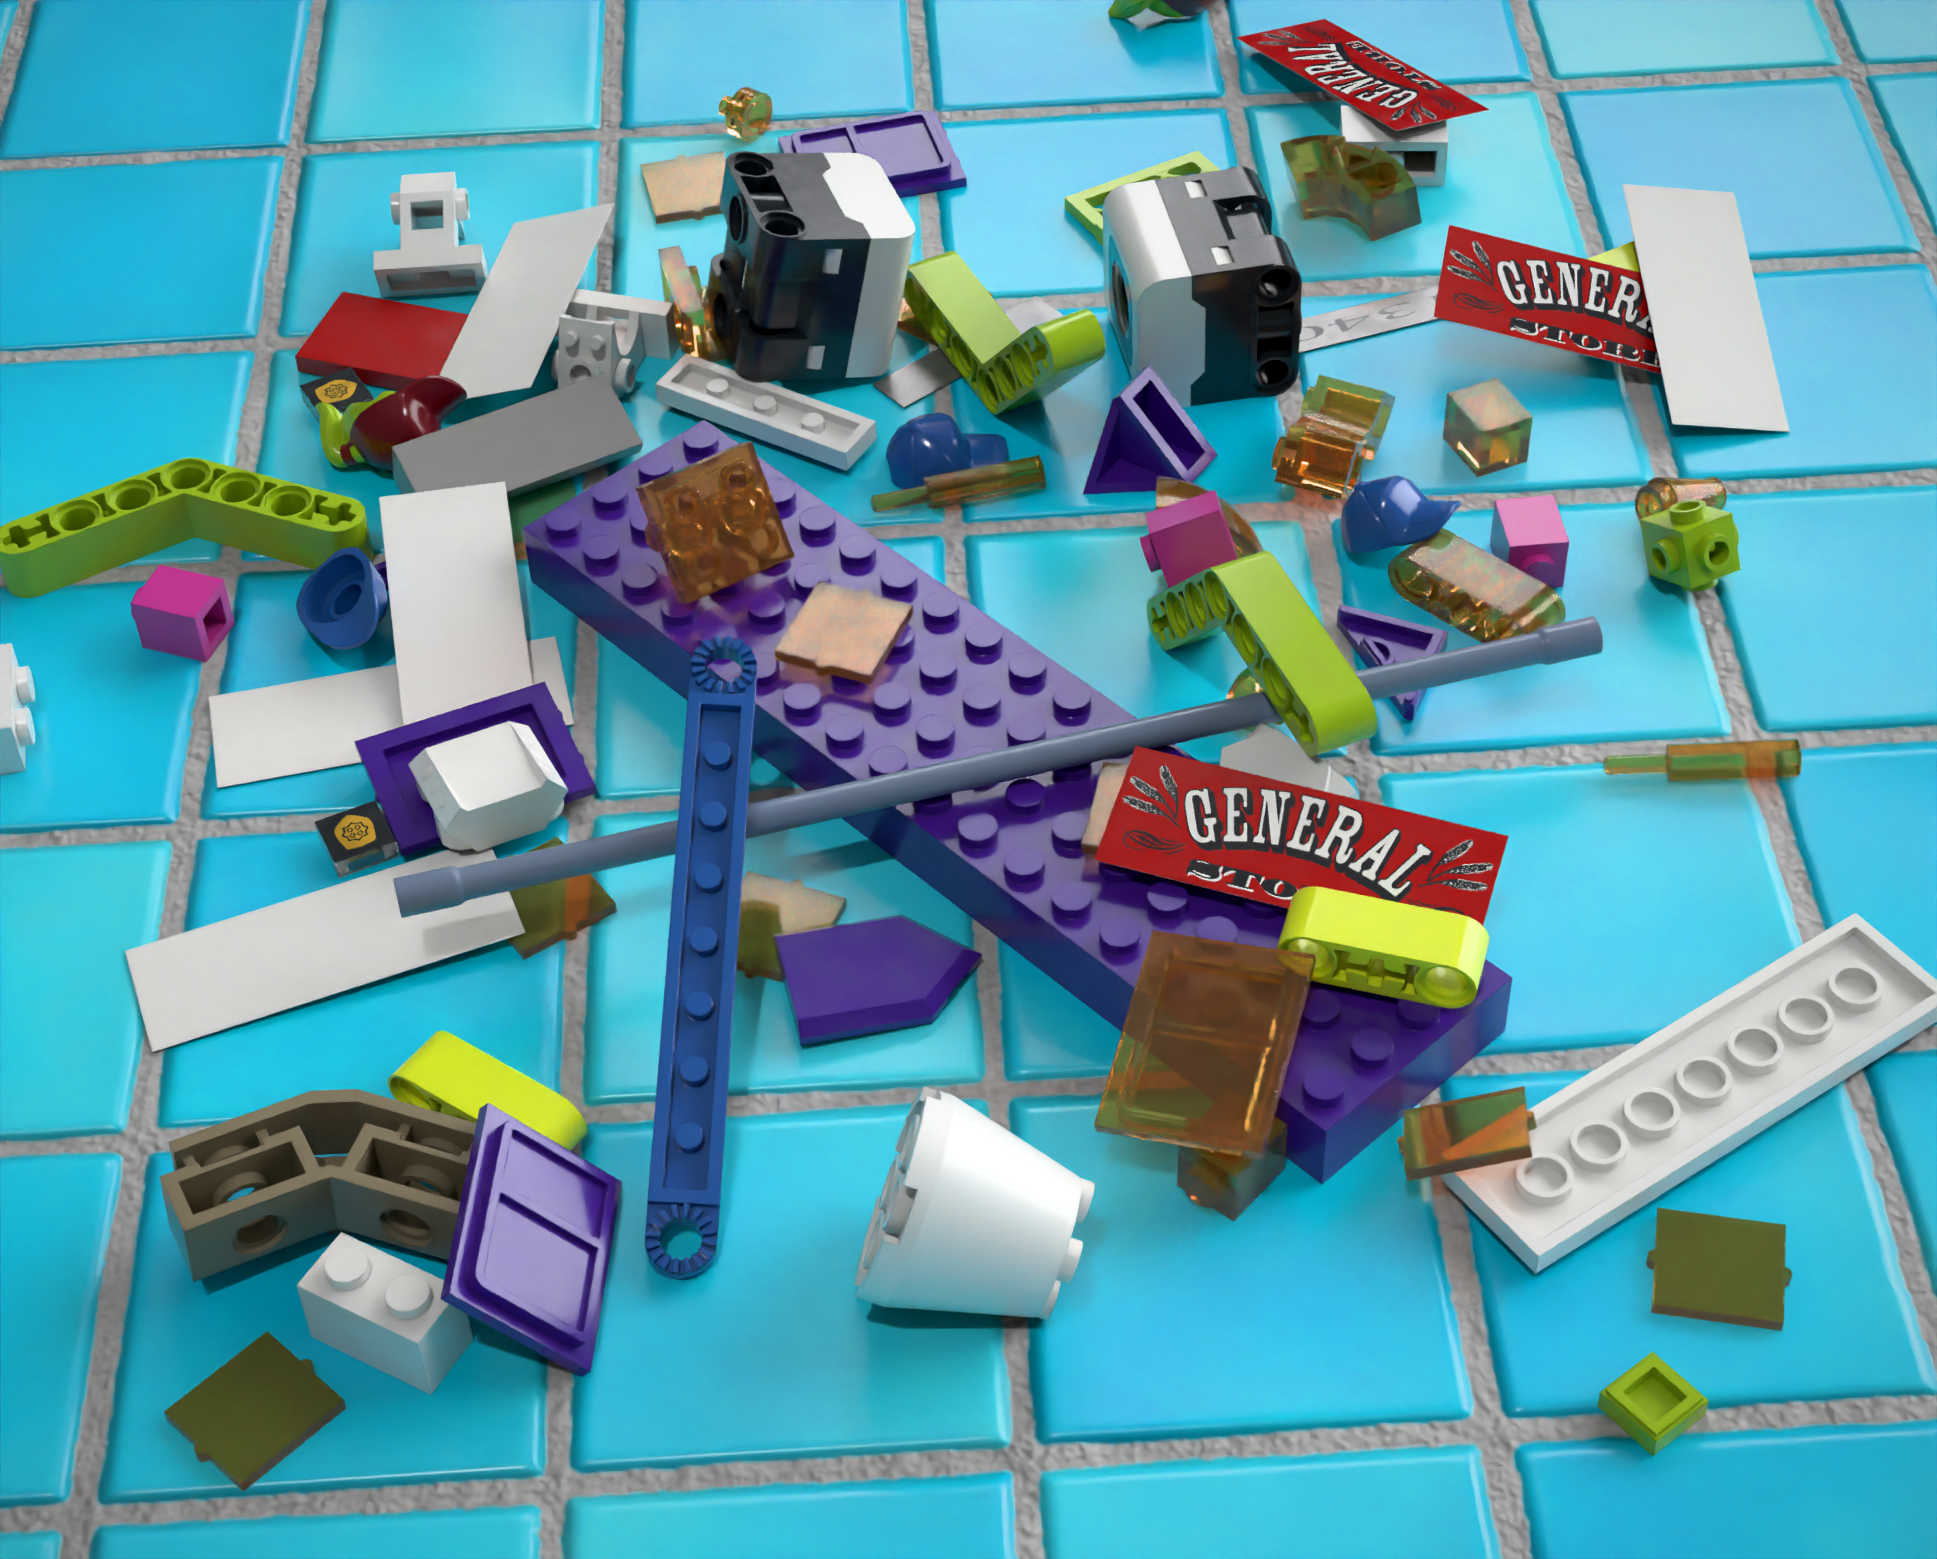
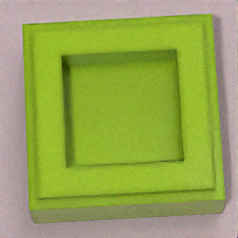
[1597,1351,1709,1456]

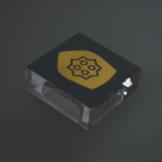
[300,367,374,424]
[314,801,400,878]

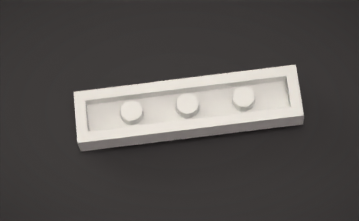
[655,353,877,471]

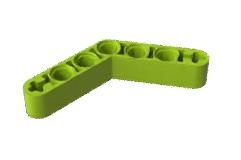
[903,251,1106,415]
[0,458,374,598]
[1146,551,1377,757]

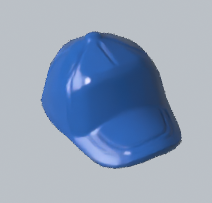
[886,412,1008,494]
[1340,475,1461,554]
[296,547,388,649]

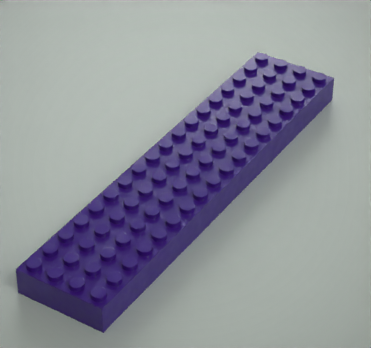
[522,420,1513,1184]

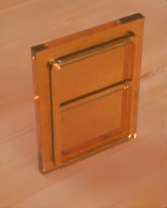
[1094,930,1316,1160]

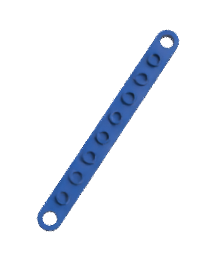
[645,635,757,1280]

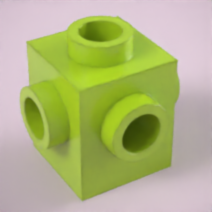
[1640,500,1741,591]

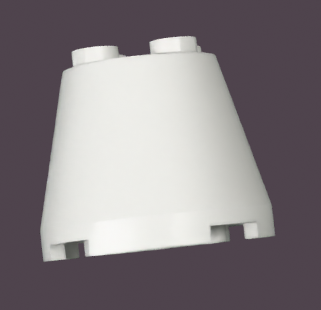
[854,1086,1095,1320]

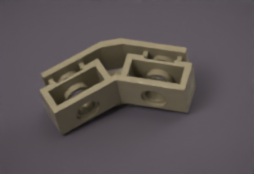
[159,1089,476,1282]

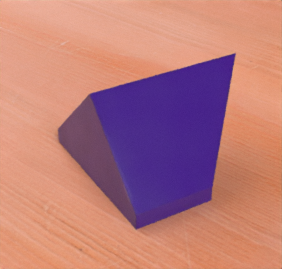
[1083,365,1218,494]

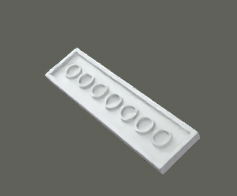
[1441,912,1937,1274]

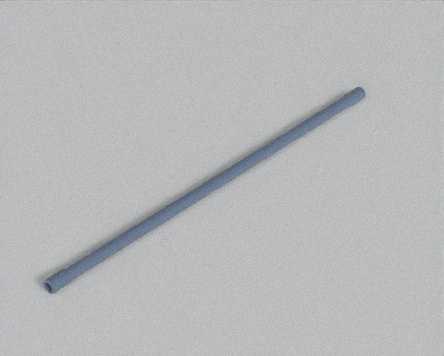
[393,616,1603,918]

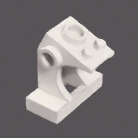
[373,172,489,298]
[551,289,678,399]

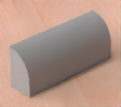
[392,373,643,500]

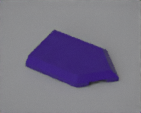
[773,914,982,1045]

